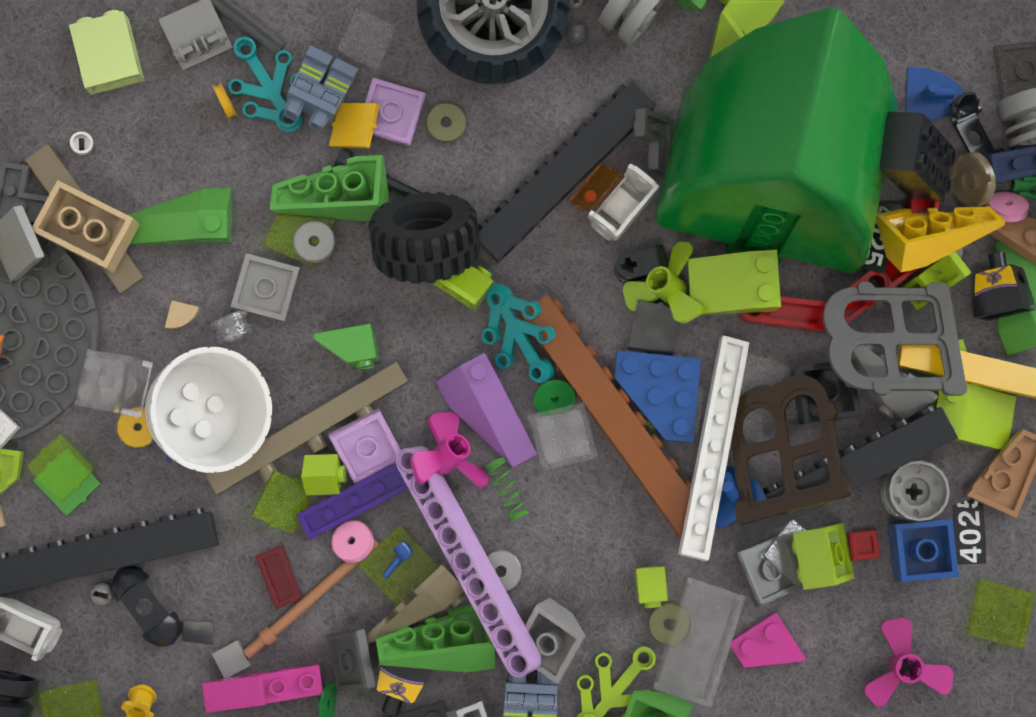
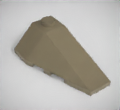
[366,563,466,644]

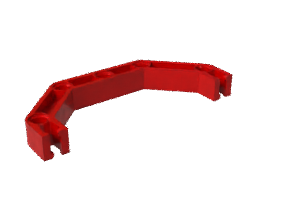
[736,195,940,334]

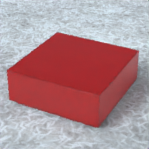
[847,529,881,561]

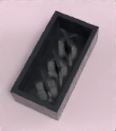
[879,111,956,202]

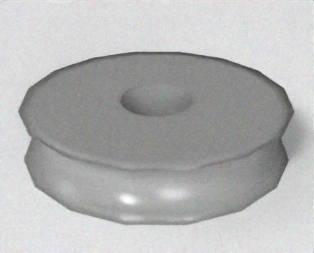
[293,220,336,263]
[487,550,522,592]

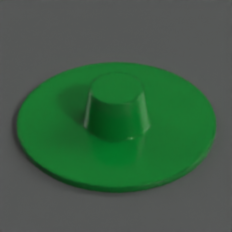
[534,379,575,416]
[317,682,337,717]

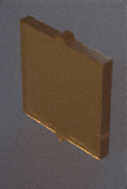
[569,165,625,212]

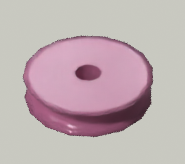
[986,191,1030,222]
[331,520,374,563]

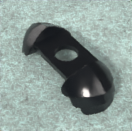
[949,92,1004,157]
[112,566,182,647]

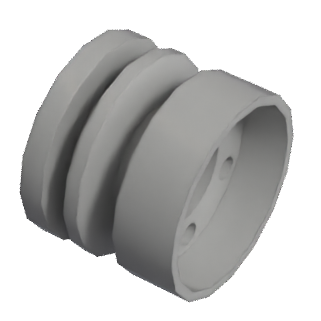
[997,88,1036,150]
[879,461,950,522]

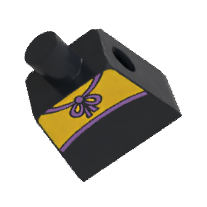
[973,252,1036,321]
[376,665,433,716]

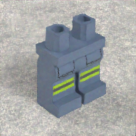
[284,45,359,133]
[503,665,558,717]

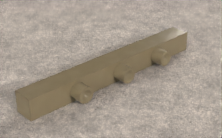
[205,362,409,495]

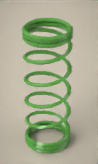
[484,457,529,522]

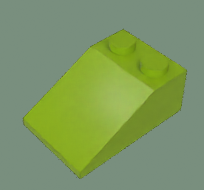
[687,250,781,315]
[929,383,1016,450]

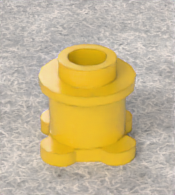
[121,684,157,717]

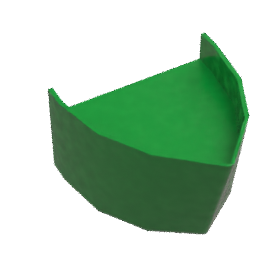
[655,7,898,273]

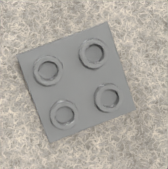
[158,0,233,70]

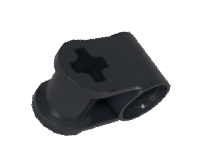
[614,245,668,283]

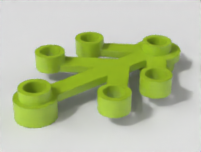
[576,646,656,717]

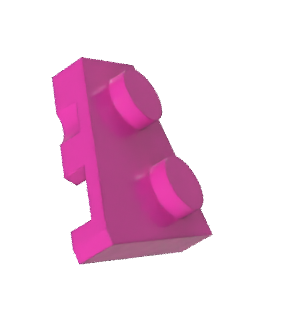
[727,612,806,668]

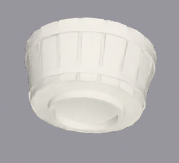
[145,347,272,473]

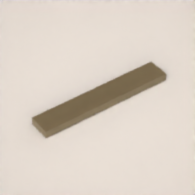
[25,144,145,294]

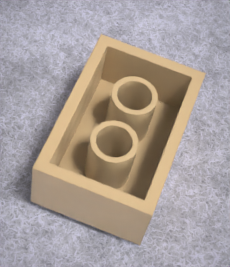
[32,180,140,274]

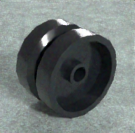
[0,670,40,717]

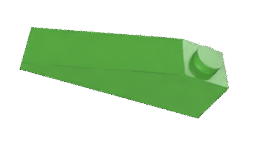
[128,188,232,245]

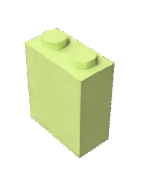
[69,10,145,95]

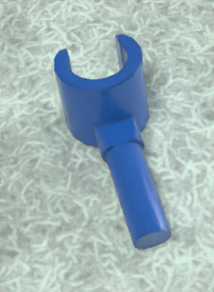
[382,541,413,579]

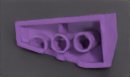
[436,353,537,468]

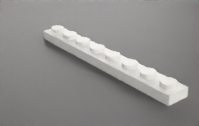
[678,335,749,561]

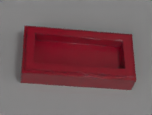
[255,545,303,609]

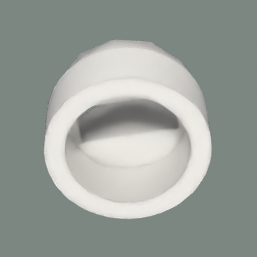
[70,131,93,155]

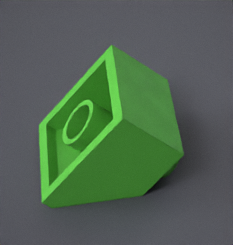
[314,324,380,371]

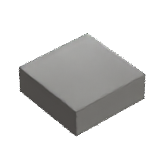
[212,640,251,678]

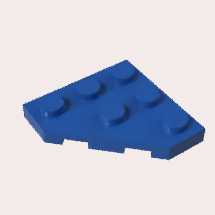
[614,350,701,443]

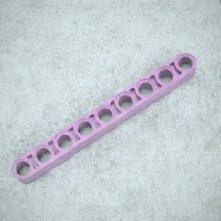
[396,446,541,677]

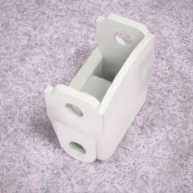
[588,164,660,241]
[0,597,62,661]

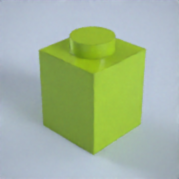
[301,454,346,495]
[634,566,668,608]

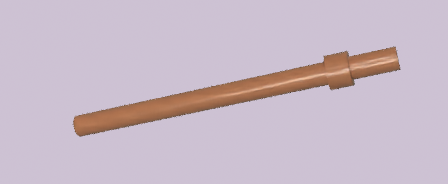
[243,539,380,659]

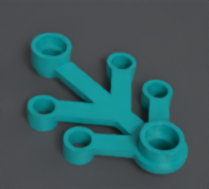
[228,37,303,133]
[481,284,555,383]

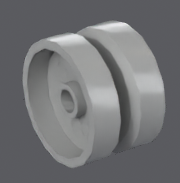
[598,0,665,46]

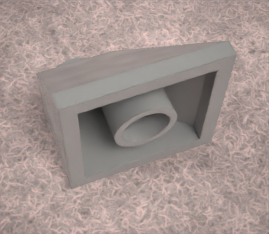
[521,598,585,684]

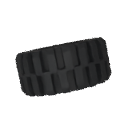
[368,192,480,284]

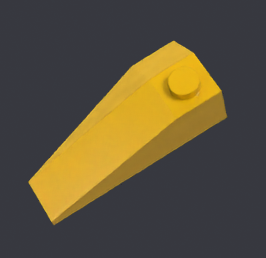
[876,206,1005,272]

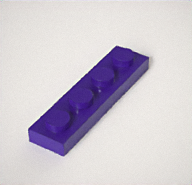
[296,463,409,540]

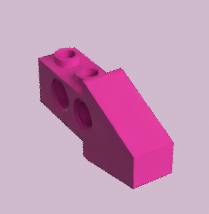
[202,663,323,713]

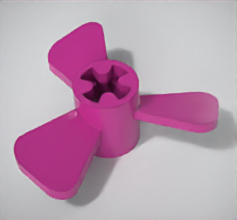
[410,412,489,488]
[864,618,954,707]

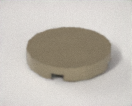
[950,152,996,207]

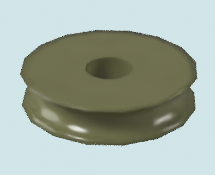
[426,102,467,142]
[648,603,690,645]

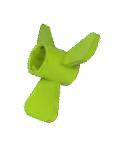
[623,241,704,323]

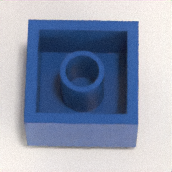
[887,519,959,582]

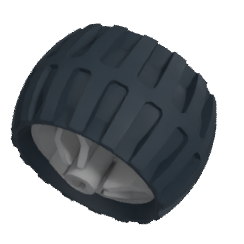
[417,0,569,84]

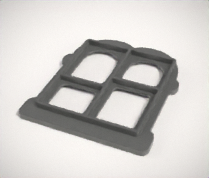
[823,282,967,396]

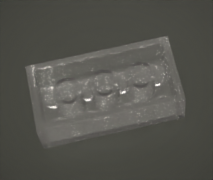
[652,577,746,708]

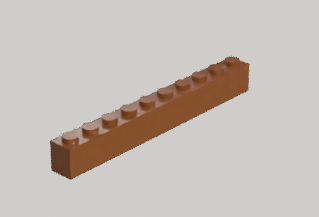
[520,294,691,540]

